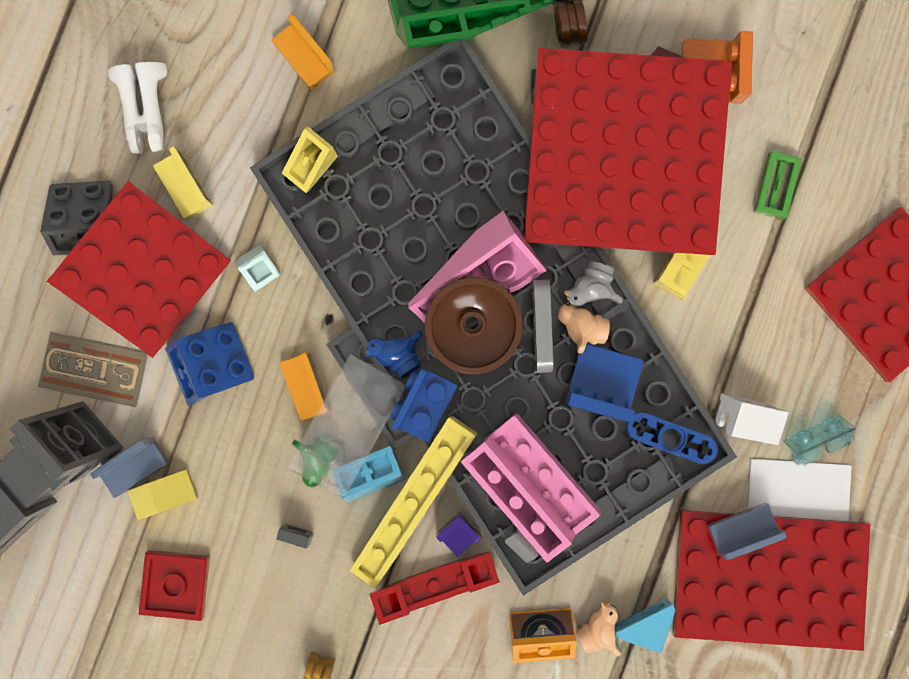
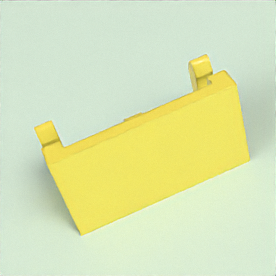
[654,253,710,301]

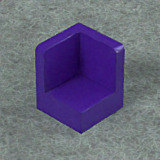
[436,512,481,557]

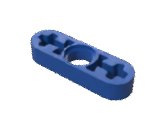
[625,412,717,464]

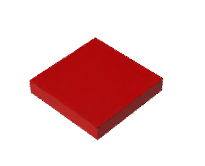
[139,550,210,621]

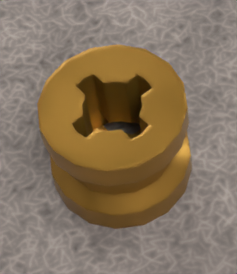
[303,651,336,679]

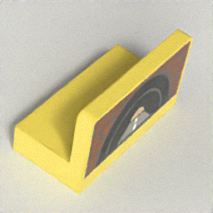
[153,146,213,221]

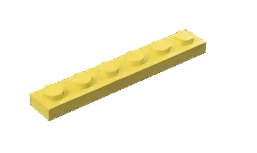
[350,415,478,589]

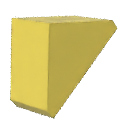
[282,126,338,193]
[127,469,198,520]

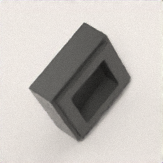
[276,524,314,549]

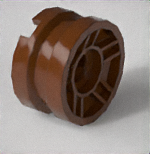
[554,0,587,47]

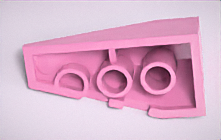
[408,211,547,323]

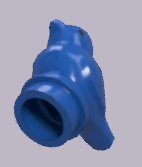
[365,330,423,379]

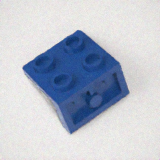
[165,322,254,406]
[565,344,643,423]
[390,368,458,443]

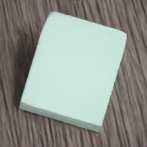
[236,244,281,291]

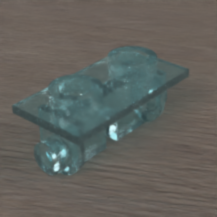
[784,415,856,466]

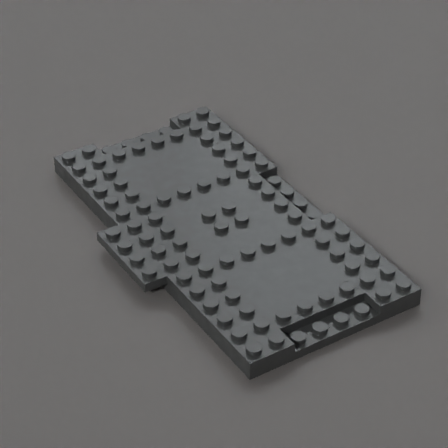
[250,40,737,596]

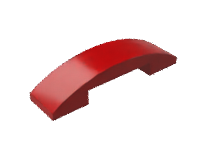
[369,552,500,625]

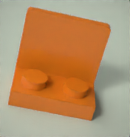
[682,31,753,104]

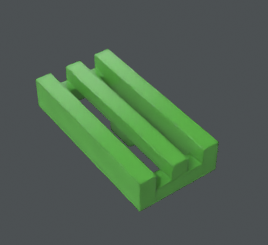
[754,151,802,220]

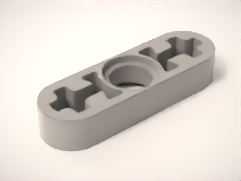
[532,279,553,373]

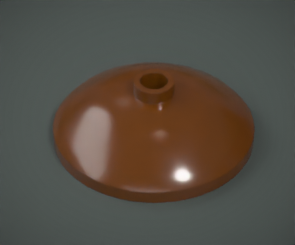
[425,277,523,374]

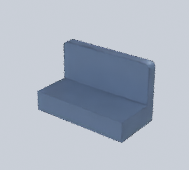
[90,437,170,498]
[707,503,787,560]

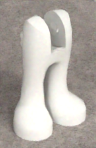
[107,62,168,154]

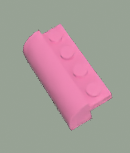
[461,413,602,563]

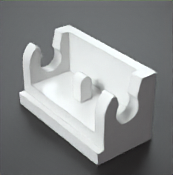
[716,393,789,445]

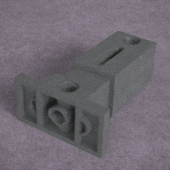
[0,401,124,556]

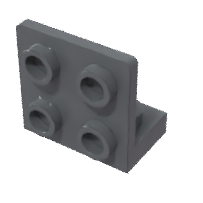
[40,181,113,255]

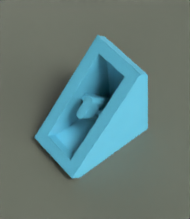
[615,598,676,653]

